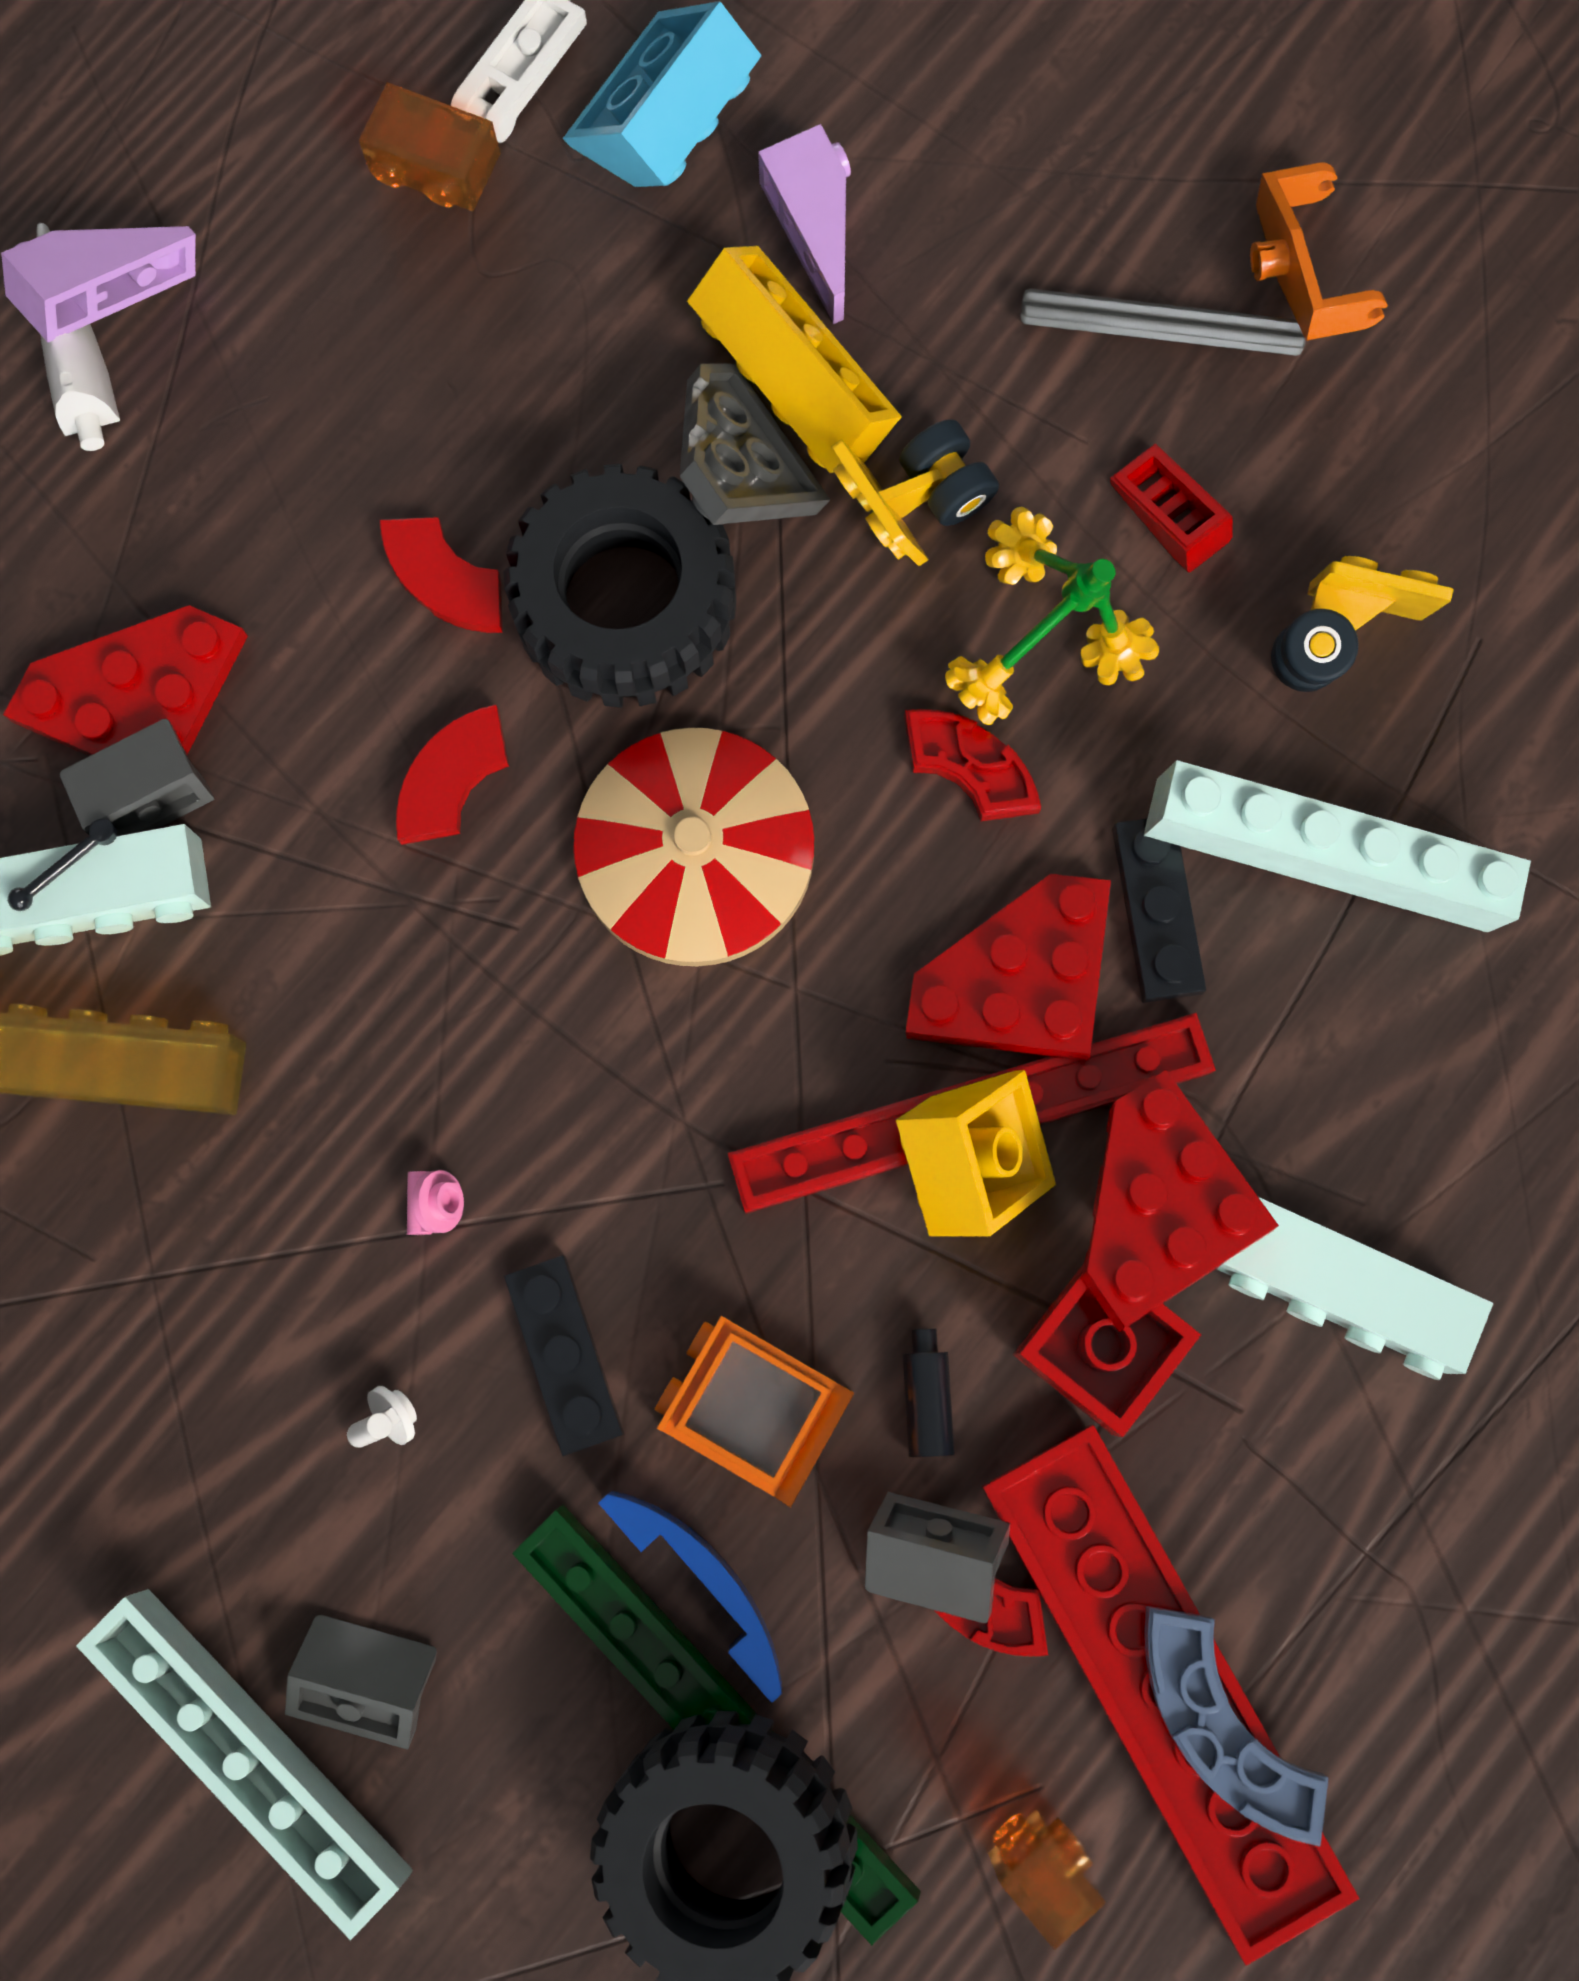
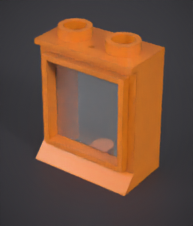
[654,1316,854,1508]

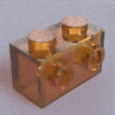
[359,82,500,211]
[988,1809,1106,1950]

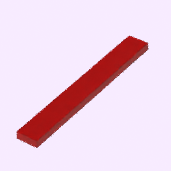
[728,1013,1216,1214]

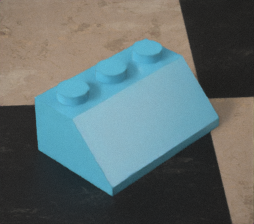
[563,1,762,187]

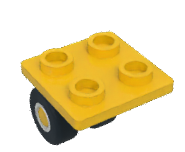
[831,419,999,566]
[1271,556,1454,692]

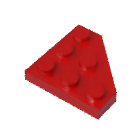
[3,605,248,756]
[906,874,1111,1061]
[1082,1070,1279,1332]

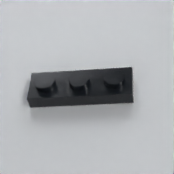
[1112,818,1206,1003]
[504,1255,624,1456]

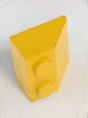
[896,1070,1056,1236]

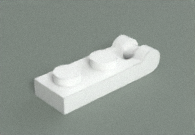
[450,0,587,143]

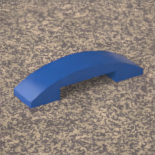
[598,1491,782,1703]

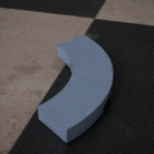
[1144,1606,1328,1846]

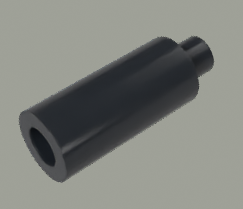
[903,1329,955,1457]

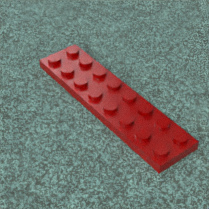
[981,1424,1360,1966]

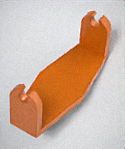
[1250,163,1388,341]

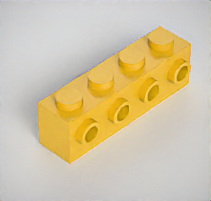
[687,246,902,473]

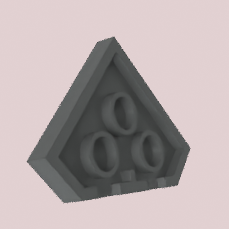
[680,364,830,525]

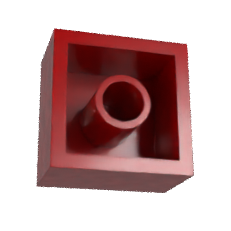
[1012,1264,1201,1437]

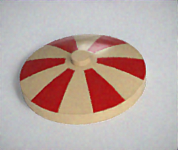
[574,728,814,966]

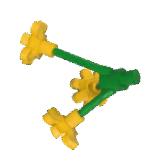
[945,507,1159,725]

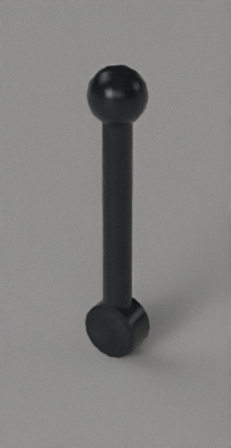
[7,818,117,911]

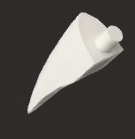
[37,223,120,451]

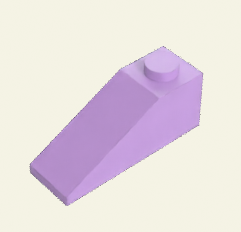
[758,124,851,324]
[1,226,195,343]

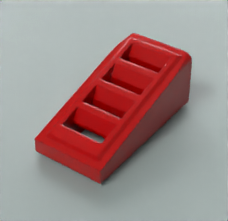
[1110,443,1233,573]

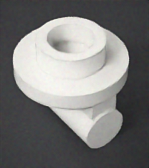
[347,1386,417,1448]

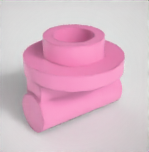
[407,1170,464,1235]

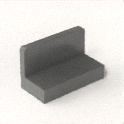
[60,719,215,836]
[865,1492,1010,1623]
[285,1615,437,1750]

